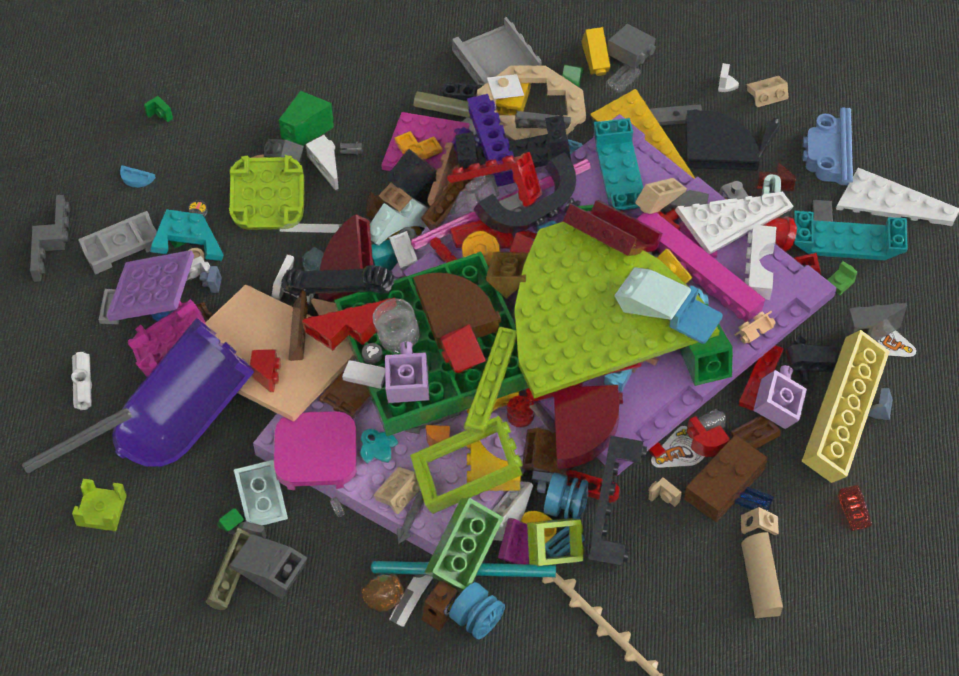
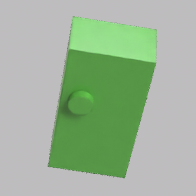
[424,498,504,592]

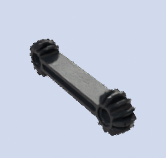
[281,265,395,296]

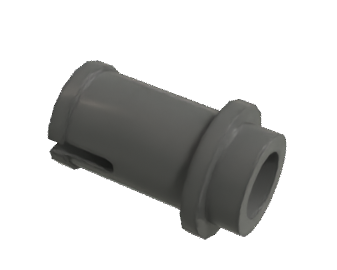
[340,141,362,156]

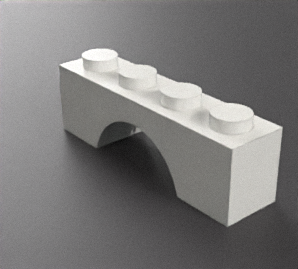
[744,225,776,300]

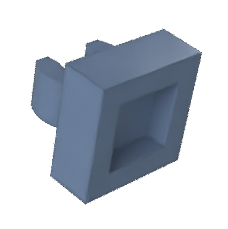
[200,266,222,293]
[532,471,553,493]

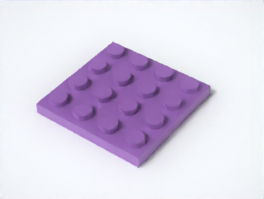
[106,250,195,321]

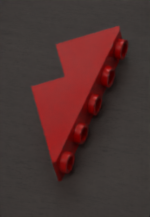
[302,298,398,351]

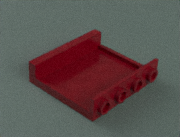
[563,200,663,256]

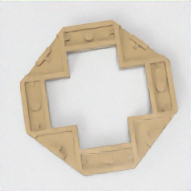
[477,65,586,141]

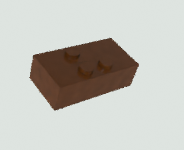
[684,435,768,522]

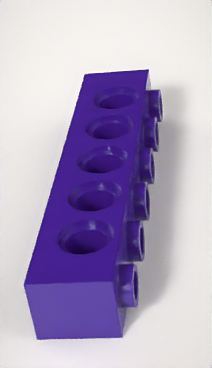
[467,94,515,187]

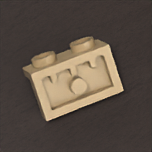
[747,76,789,107]
[373,466,420,514]

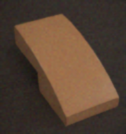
[379,183,412,212]

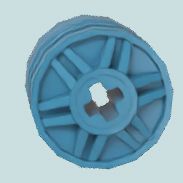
[544,472,588,519]
[449,582,505,639]

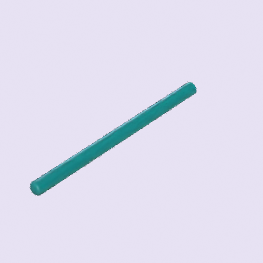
[371,561,556,578]

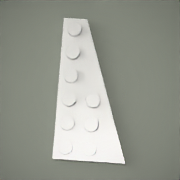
[836,168,959,226]
[675,192,793,255]

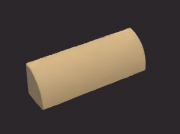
[741,532,783,618]

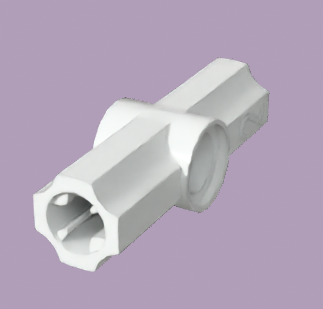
[71,352,92,410]

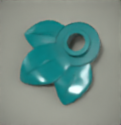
[360,429,398,463]

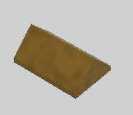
[486,252,529,299]

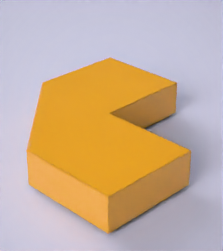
[394,131,442,159]

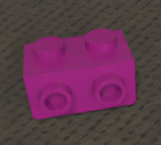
[498,518,529,564]

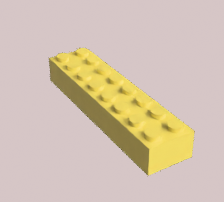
[802,330,890,483]

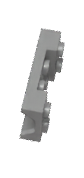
[78,211,157,274]

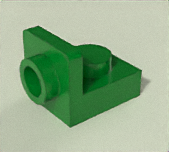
[144,96,173,123]

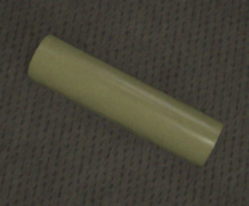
[413,91,471,118]
[206,527,251,610]

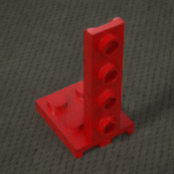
[447,152,543,207]

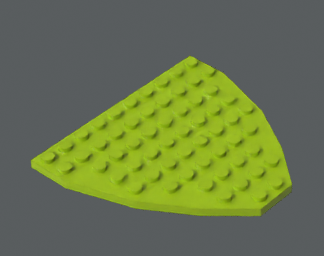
[514,222,720,398]

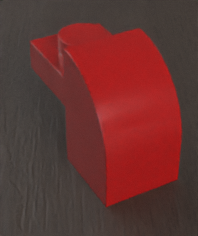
[687,416,730,457]

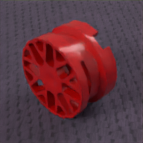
[507,395,534,427]

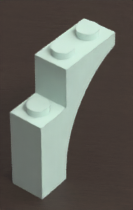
[370,197,429,245]

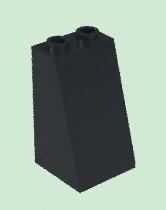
[385,149,437,205]

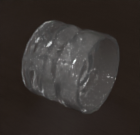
[373,299,420,352]

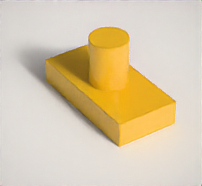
[657,249,692,284]

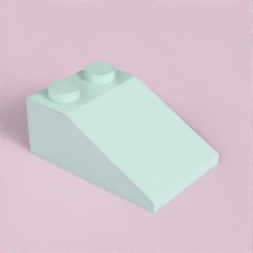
[614,267,691,320]
[234,460,288,526]

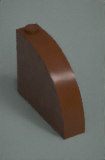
[414,273,501,350]

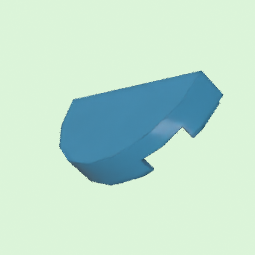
[120,165,155,188]

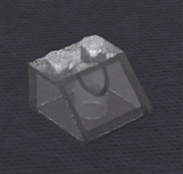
[450,175,500,214]

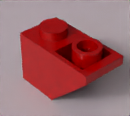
[250,349,281,392]

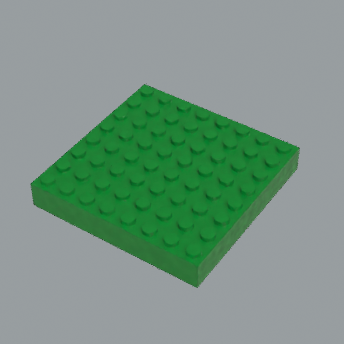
[334,252,529,437]

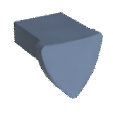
[868,388,893,420]

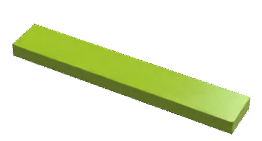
[464,327,517,434]

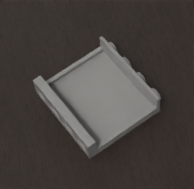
[452,17,542,85]

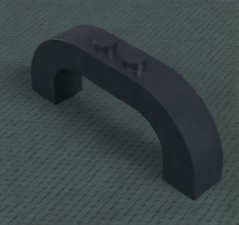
[473,152,576,234]

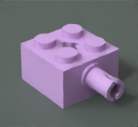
[385,341,429,403]
[754,365,807,429]

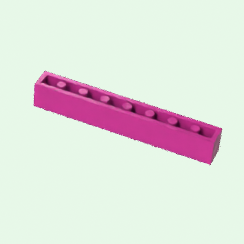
[637,212,765,322]

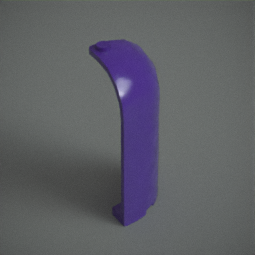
[112,318,254,466]

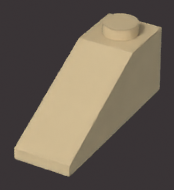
[635,178,687,214]

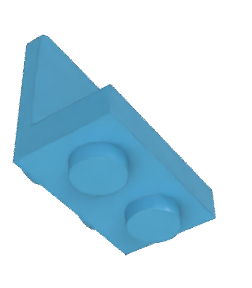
[669,285,723,344]

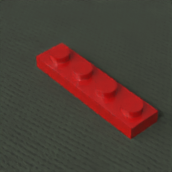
[738,345,784,411]

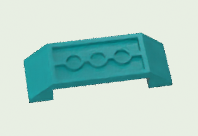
[594,118,644,210]
[794,211,908,260]

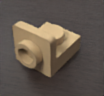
[649,478,681,507]

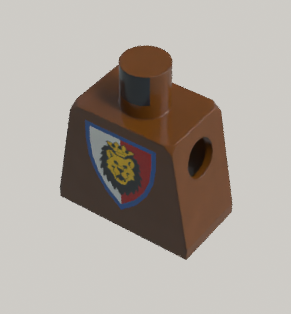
[422,580,460,631]

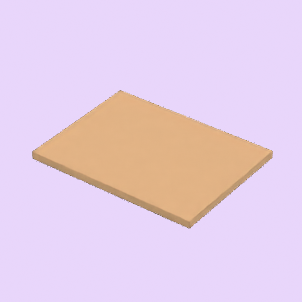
[206,285,355,422]

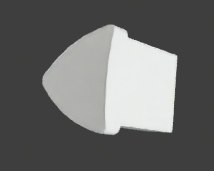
[718,63,739,92]

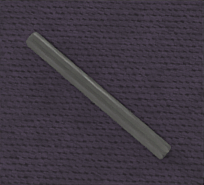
[22,408,132,473]

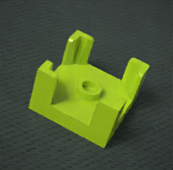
[72,479,126,531]

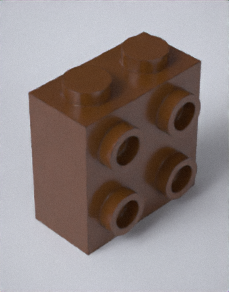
[522,428,568,475]

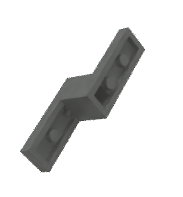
[30,195,70,282]

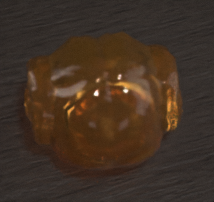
[361,573,404,612]

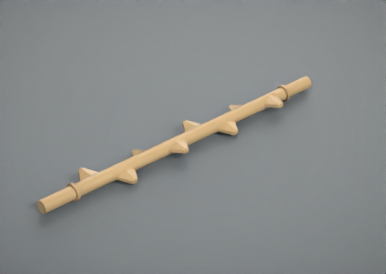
[542,573,663,676]

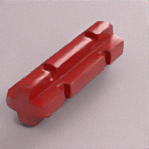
[430,237,457,263]

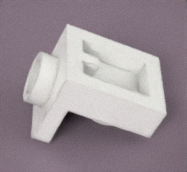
[186,256,210,281]

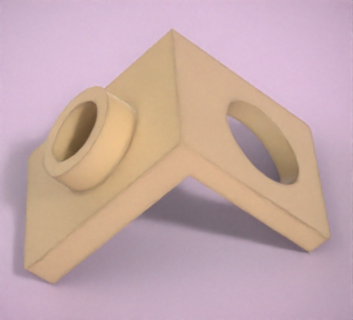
[741,507,779,535]

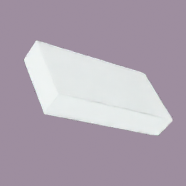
[389,231,418,271]
[342,360,385,389]

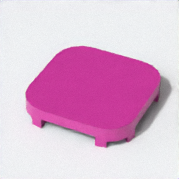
[128,299,206,376]
[274,411,357,490]

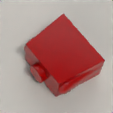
[439,324,486,373]

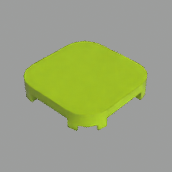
[229,155,304,230]

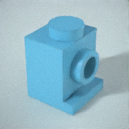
[604,369,632,392]

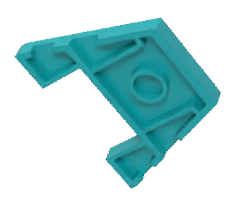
[150,209,223,261]

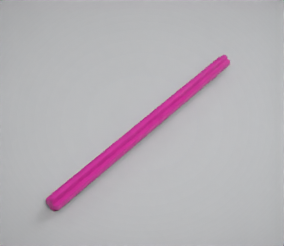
[411,159,590,249]

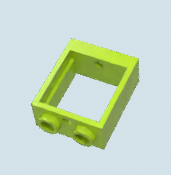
[527,518,584,566]

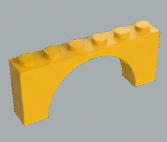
[467,391,520,491]

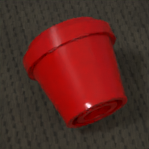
[762,216,797,252]

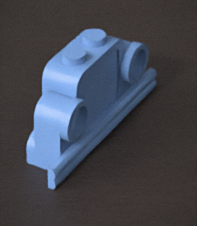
[802,108,853,185]

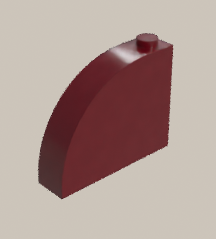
[319,214,373,303]
[554,385,623,469]

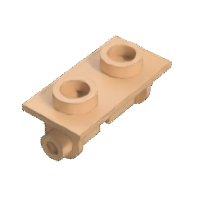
[734,311,775,344]

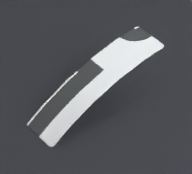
[390,574,433,626]

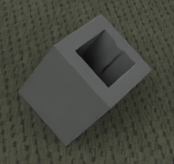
[264,139,303,162]

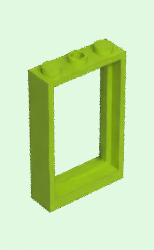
[410,416,523,514]

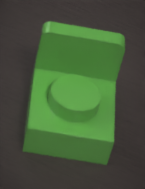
[827,261,857,295]

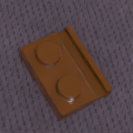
[731,415,781,449]

